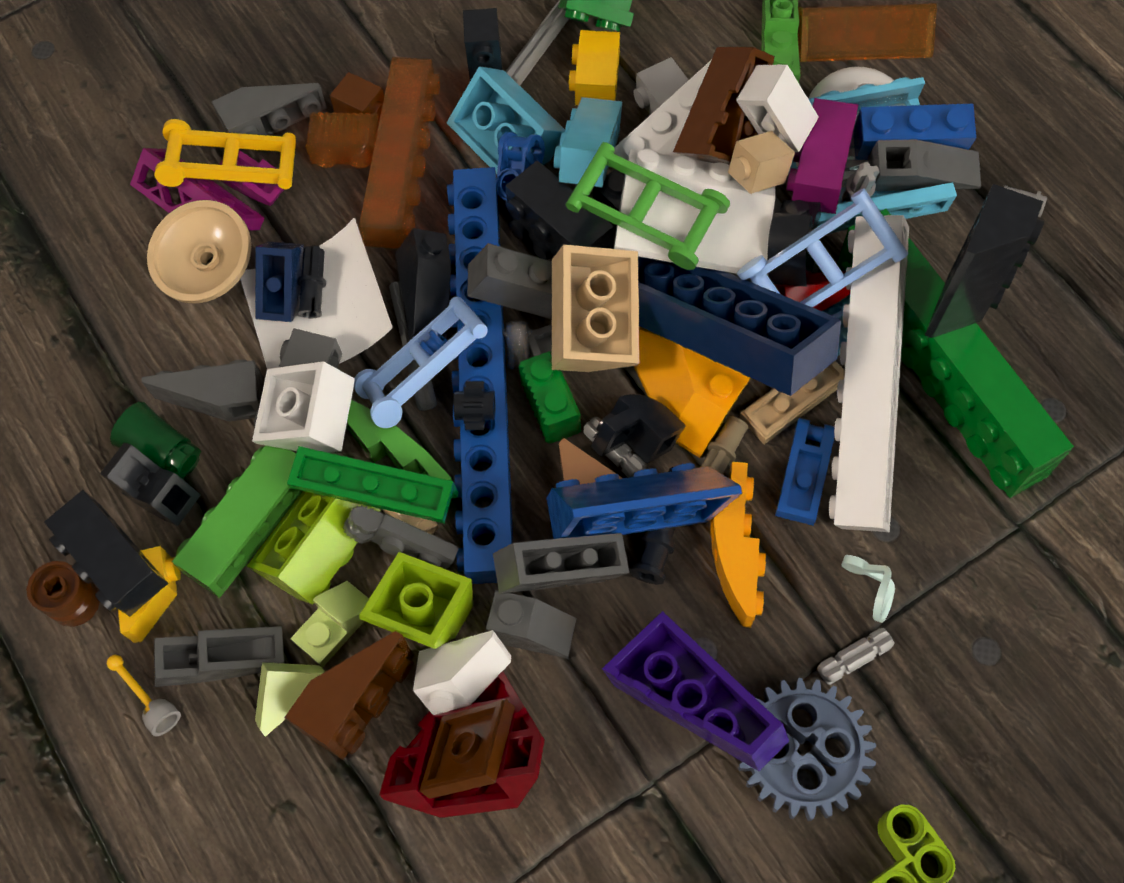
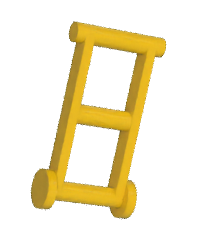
[154,119,296,189]

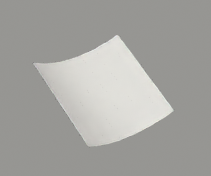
[240,218,392,369]

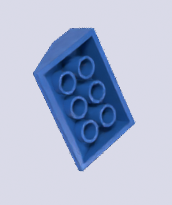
[546,463,742,539]

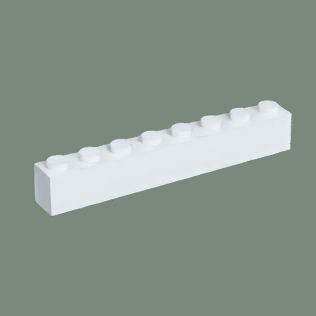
[829,215,909,532]

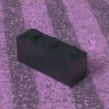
[44,490,168,617]

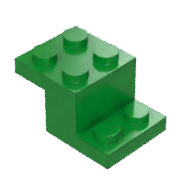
[558,0,634,32]

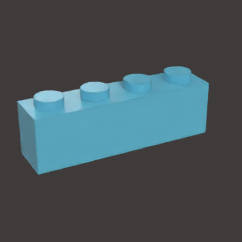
[554,97,622,187]

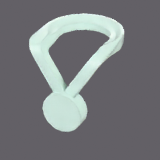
[841,555,895,623]

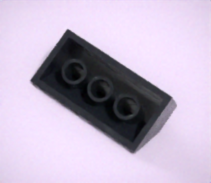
[925,184,1045,338]

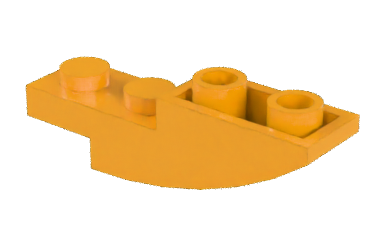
[710,462,766,628]

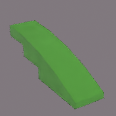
[346,400,452,481]

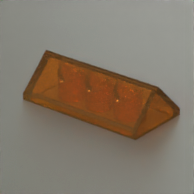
[798,2,937,62]

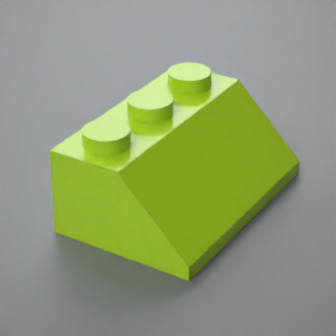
[247,491,382,605]

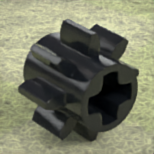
[454,381,496,430]

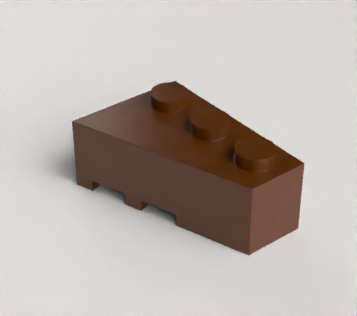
[673,47,775,166]

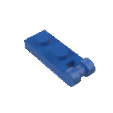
[775,418,835,526]

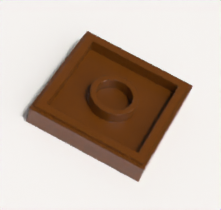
[420,699,515,799]

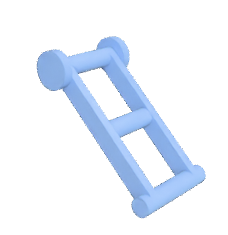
[737,188,908,307]
[354,297,488,428]

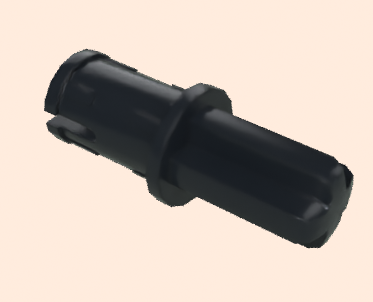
[297,245,327,319]

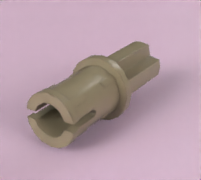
[700,416,749,474]

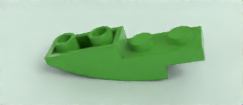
[762,0,800,83]

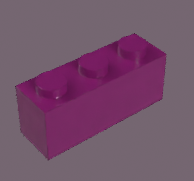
[786,98,859,214]

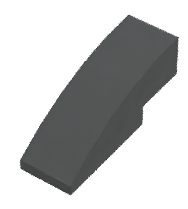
[154,626,284,687]

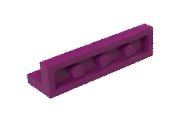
[130,148,265,230]

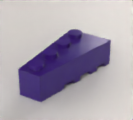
[602,611,790,771]

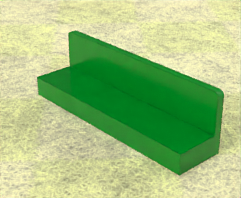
[287,446,459,524]

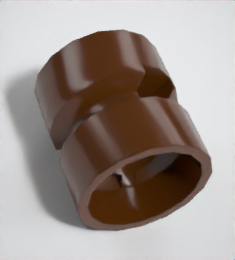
[26,561,100,627]

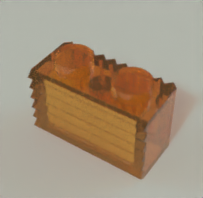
[306,112,383,168]

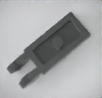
[343,505,458,570]

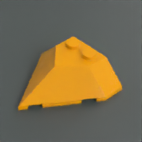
[634,326,751,458]

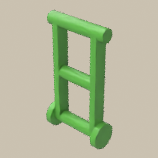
[565,142,730,270]

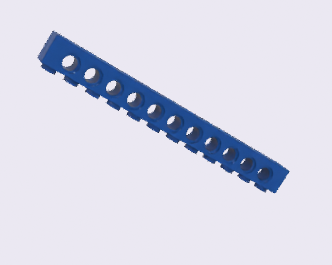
[447,167,513,584]

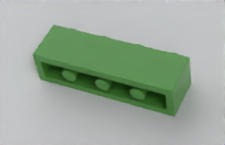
[172,445,303,598]

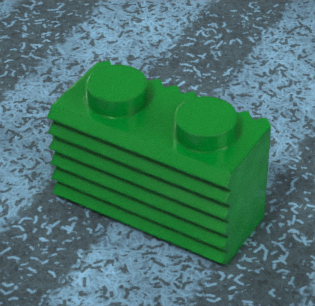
[519,351,581,444]

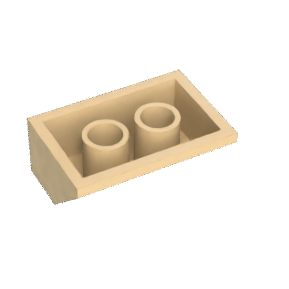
[552,245,639,372]

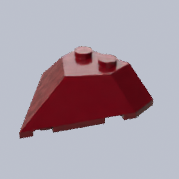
[379,671,545,818]

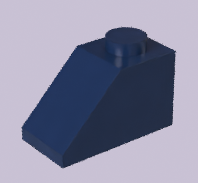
[255,242,304,322]

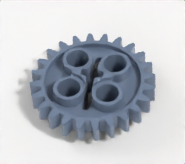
[738,678,876,821]

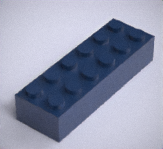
[638,257,841,396]

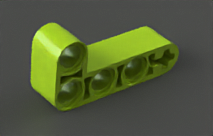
[868,804,956,883]

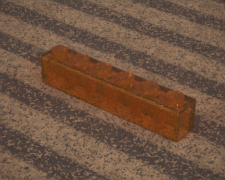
[359,57,440,248]

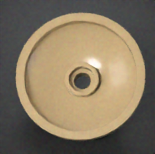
[147,200,251,303]

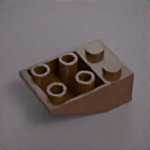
[284,631,414,760]

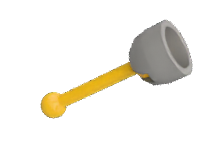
[106,655,181,736]

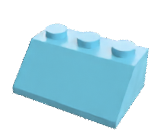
[446,66,565,174]

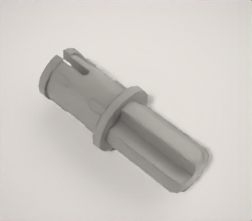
[842,161,879,203]

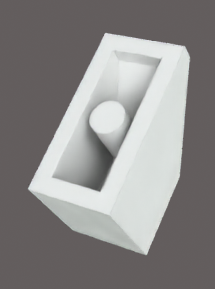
[413,630,511,715]

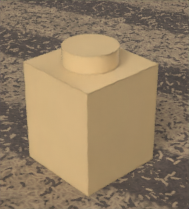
[728,131,795,194]

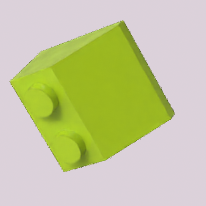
[359,552,473,649]

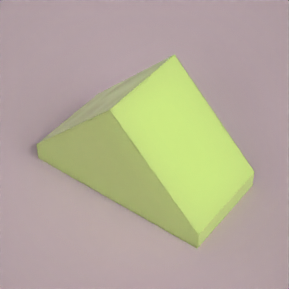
[255,662,325,737]

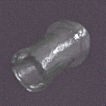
[503,321,532,369]

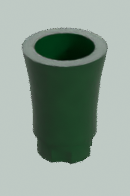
[110,402,201,479]

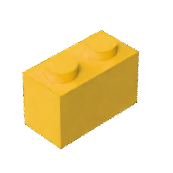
[569,30,620,105]

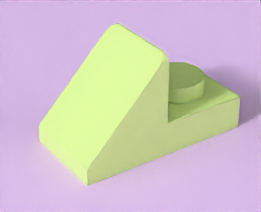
[290,581,369,667]

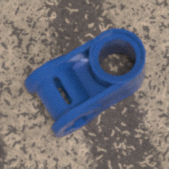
[496,132,545,201]

